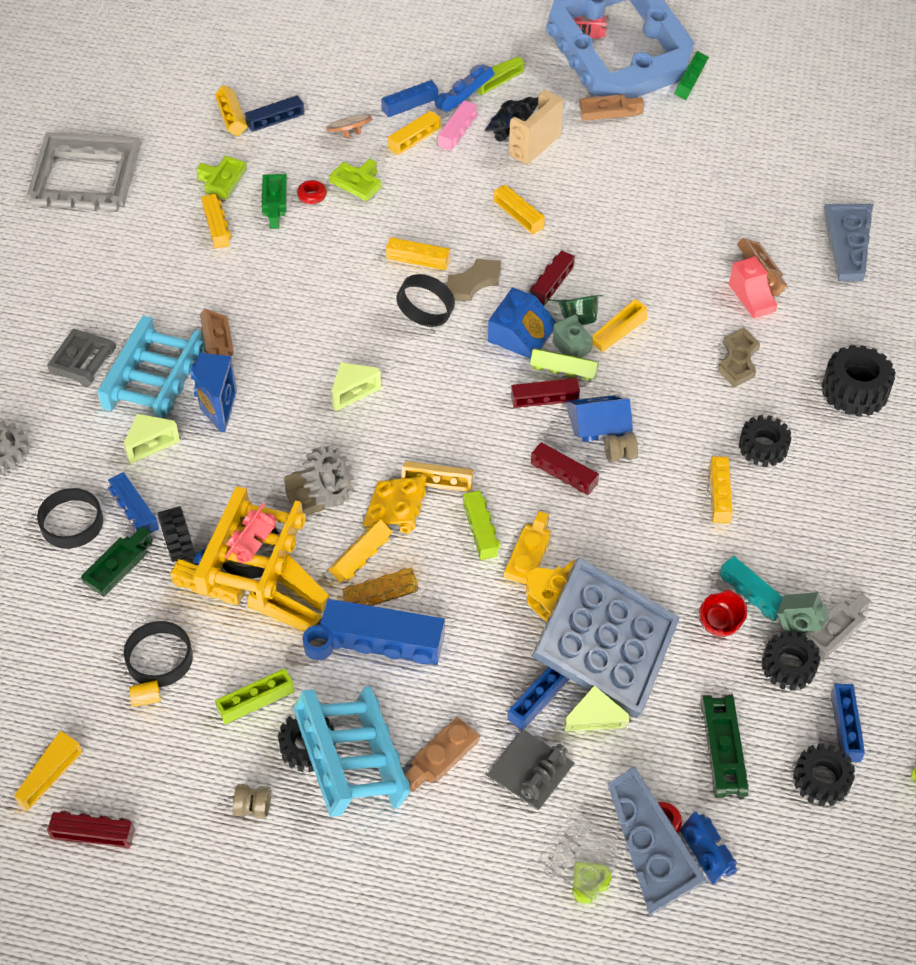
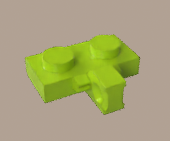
[196,156,247,200]
[329,158,382,202]

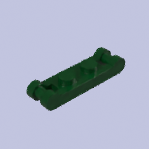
[701,694,748,798]

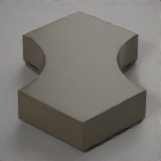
[447,259,501,301]
[718,328,760,387]

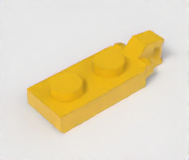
[504,511,551,585]

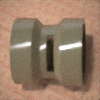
[604,432,638,463]
[233,784,271,819]

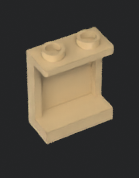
[509,89,563,165]

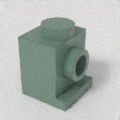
[552,314,593,358]
[777,592,828,636]

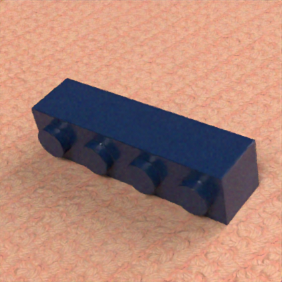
[245,95,305,132]

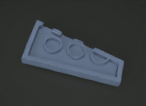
[823,204,873,281]
[607,767,706,916]

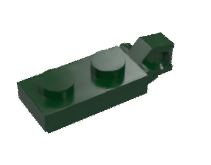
[81,527,153,597]

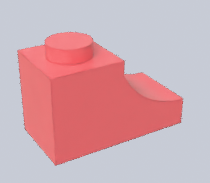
[729,256,777,319]

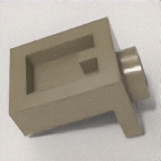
[284,470,323,515]

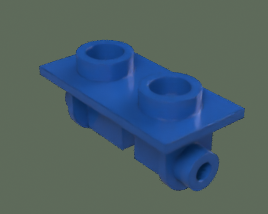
[680,811,738,885]

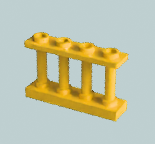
[193,486,306,608]

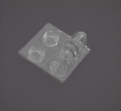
[538,809,628,901]

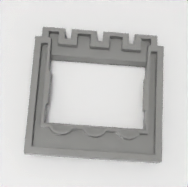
[27,132,140,211]

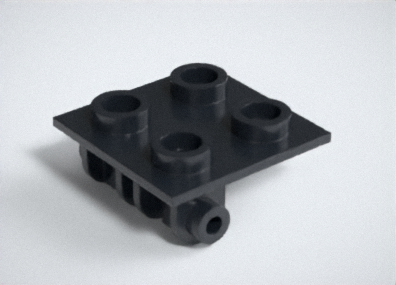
[485,97,539,142]

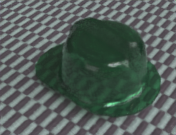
[544,295,604,325]

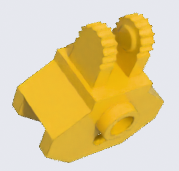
[526,559,576,623]

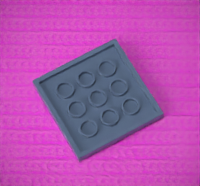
[531,557,680,718]

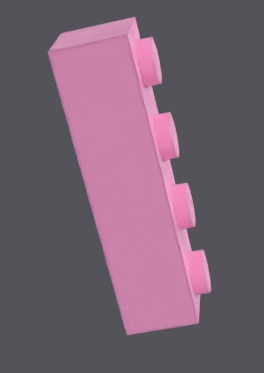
[438,101,478,150]

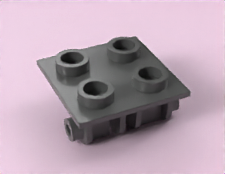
[487,729,575,811]

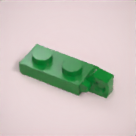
[261,174,287,229]

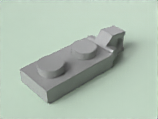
[804,593,871,661]

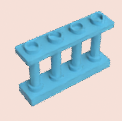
[98,315,205,419]
[293,686,410,817]

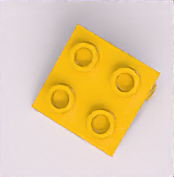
[363,476,427,534]

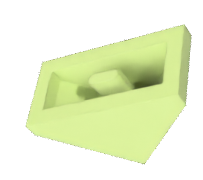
[332,362,381,411]
[124,414,180,464]
[564,686,629,732]

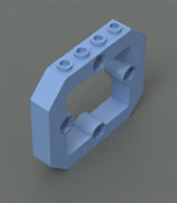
[546,0,694,98]

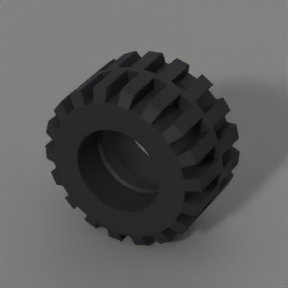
[822,345,896,417]

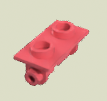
[225,503,276,564]

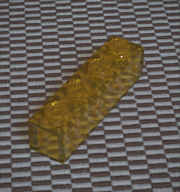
[342,567,418,606]

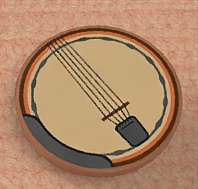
[326,114,372,138]

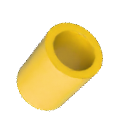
[129,680,161,707]

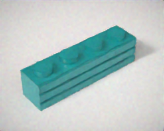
[719,556,783,621]

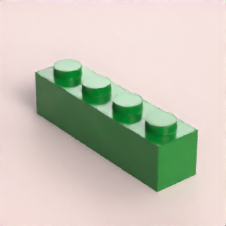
[674,51,709,100]

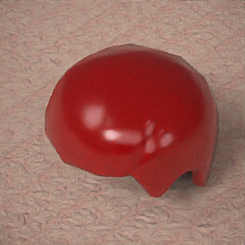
[699,590,747,637]

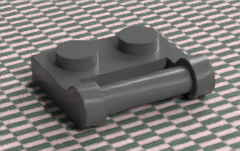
[47,329,116,387]

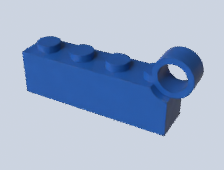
[302,599,445,664]

